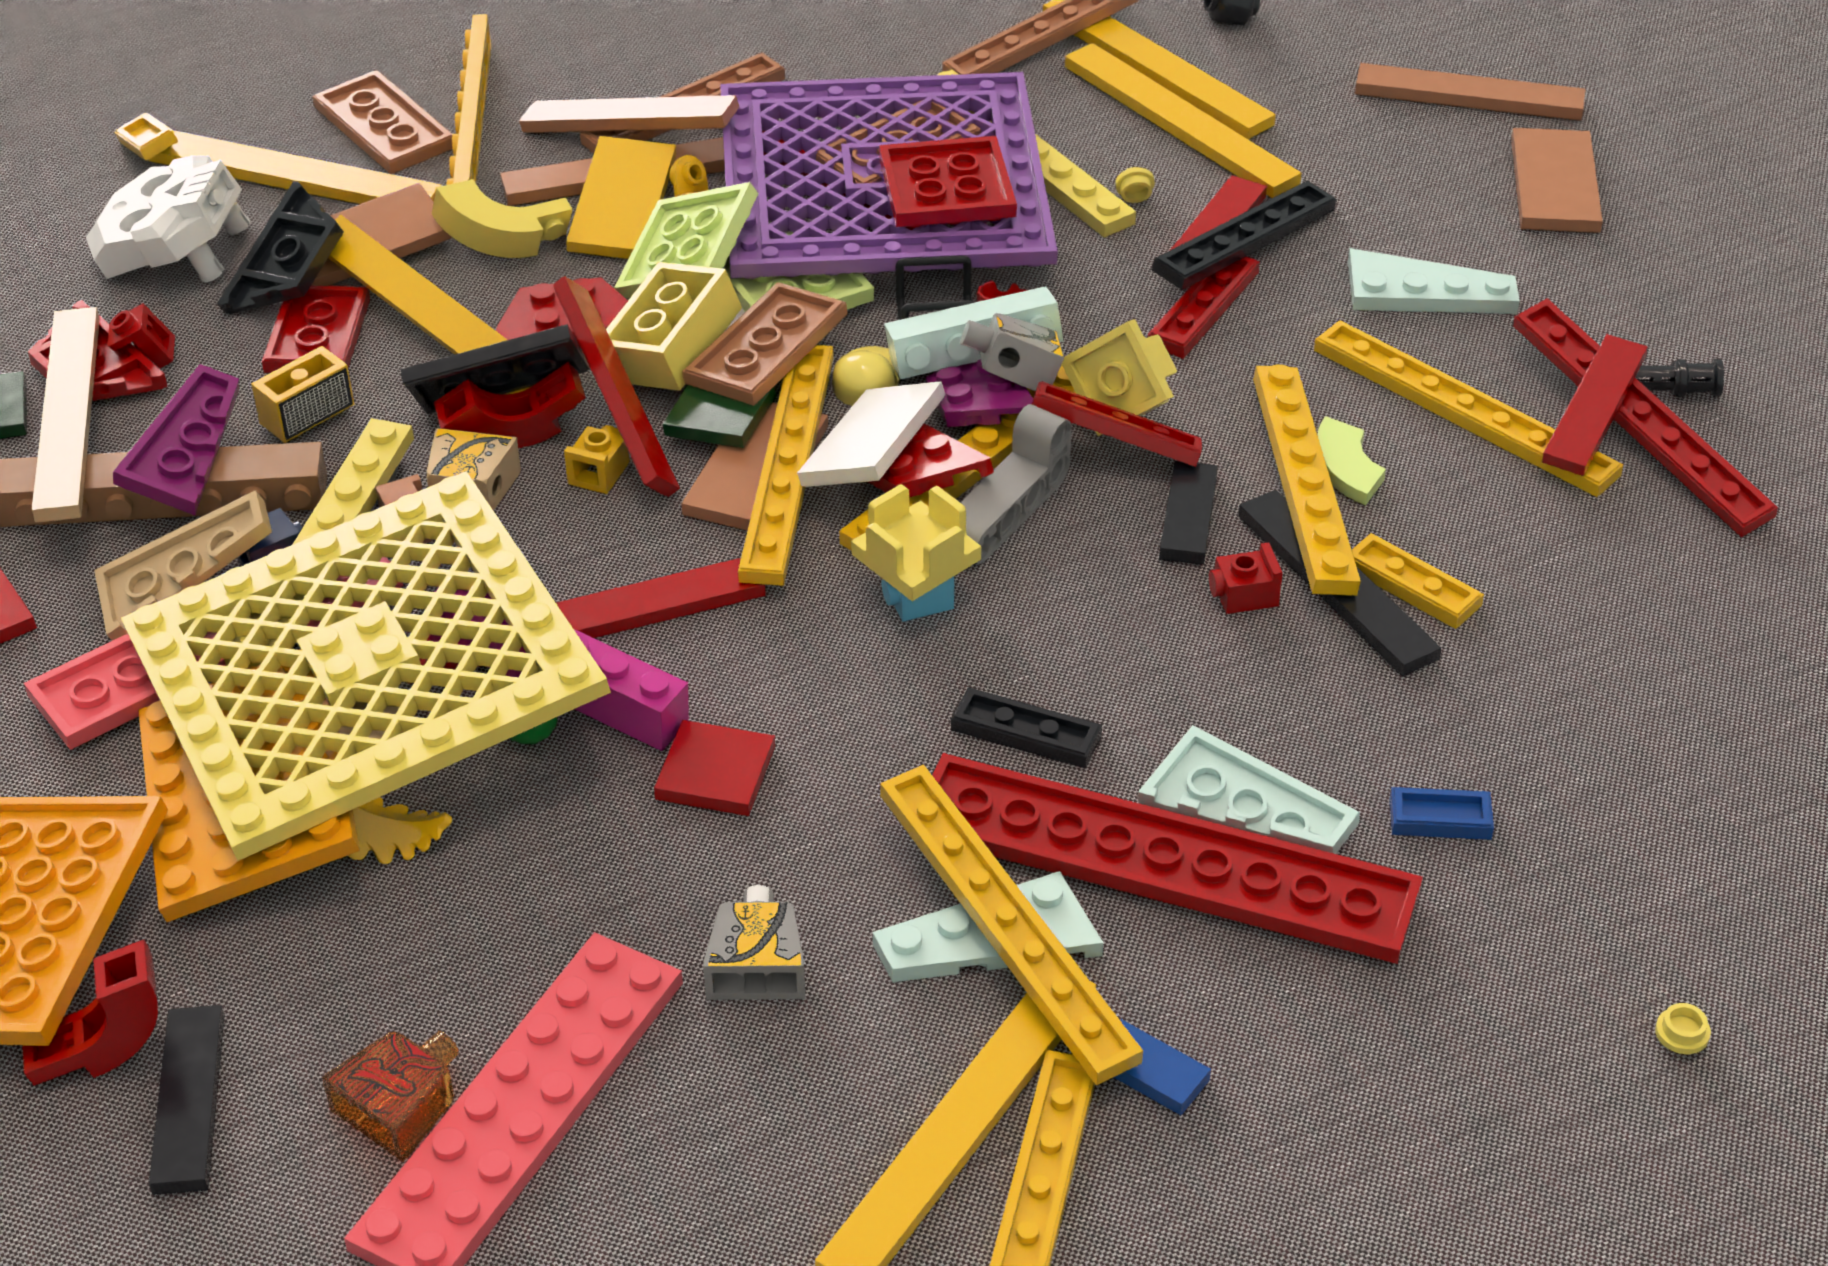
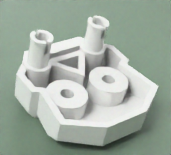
[86,156,250,282]

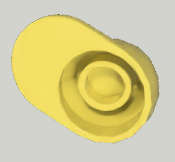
[832,346,900,406]

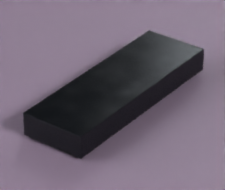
[1159,461,1218,564]
[951,687,1103,769]

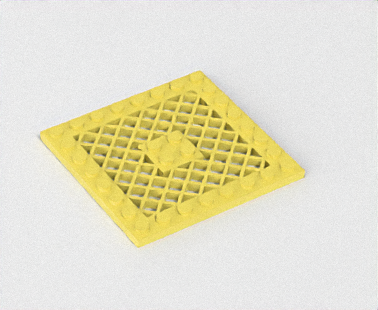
[121,471,611,861]

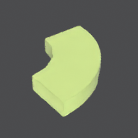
[1317,416,1386,505]

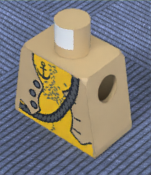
[427,428,521,511]

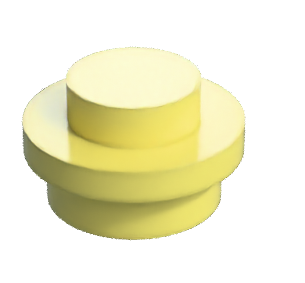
[1115,167,1155,203]
[1655,1003,1711,1054]

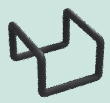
[896,255,975,320]

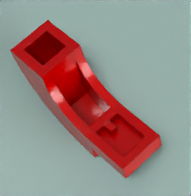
[434,362,586,448]
[22,939,158,1086]

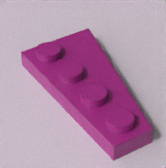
[113,364,239,515]

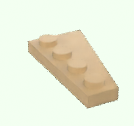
[94,490,272,641]

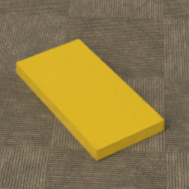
[566,136,676,259]

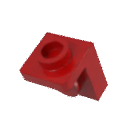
[107,303,175,369]

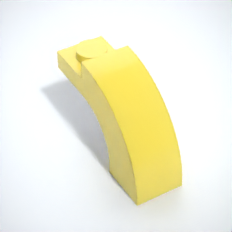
[432,179,572,258]

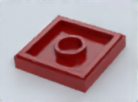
[654,719,776,816]

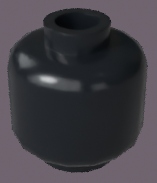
[1204,0,1260,25]

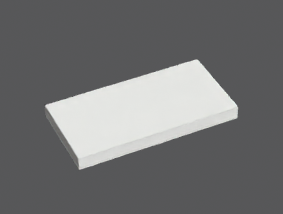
[797,381,946,487]

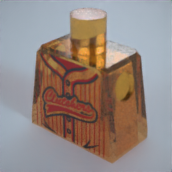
[322,1031,459,1162]

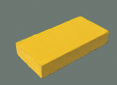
[115,113,179,161]

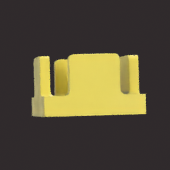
[1062,319,1177,436]
[851,484,981,601]

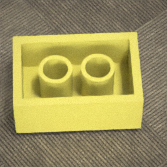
[606,262,742,391]

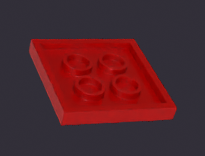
[879,136,1017,228]

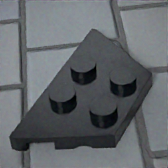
[217,181,344,314]

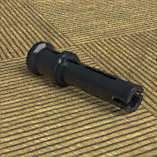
[1635,359,1724,397]

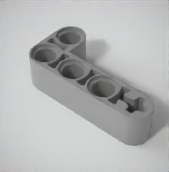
[960,404,1072,564]

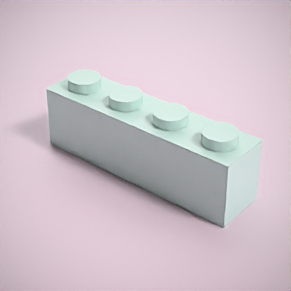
[884,286,1063,379]

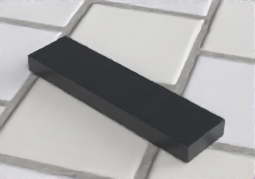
[149,1005,225,1195]

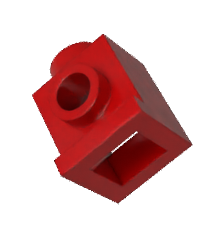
[1208,542,1283,614]

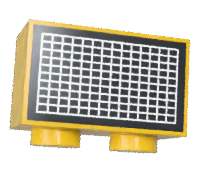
[251,346,355,443]

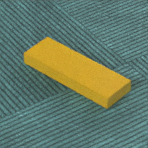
[1352,533,1484,629]

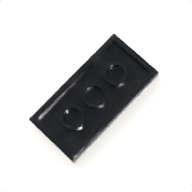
[400,324,590,414]

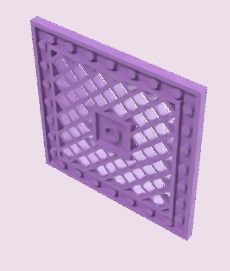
[720,72,1058,279]

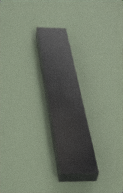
[1152,181,1337,290]
[1238,489,1441,676]

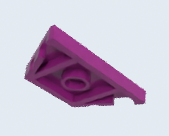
[925,359,1033,427]

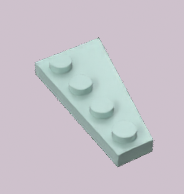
[1348,248,1520,314]
[1138,725,1360,854]
[873,871,1103,982]

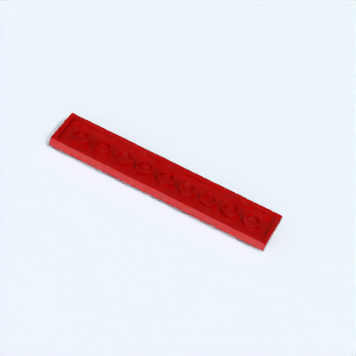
[932,753,1423,964]

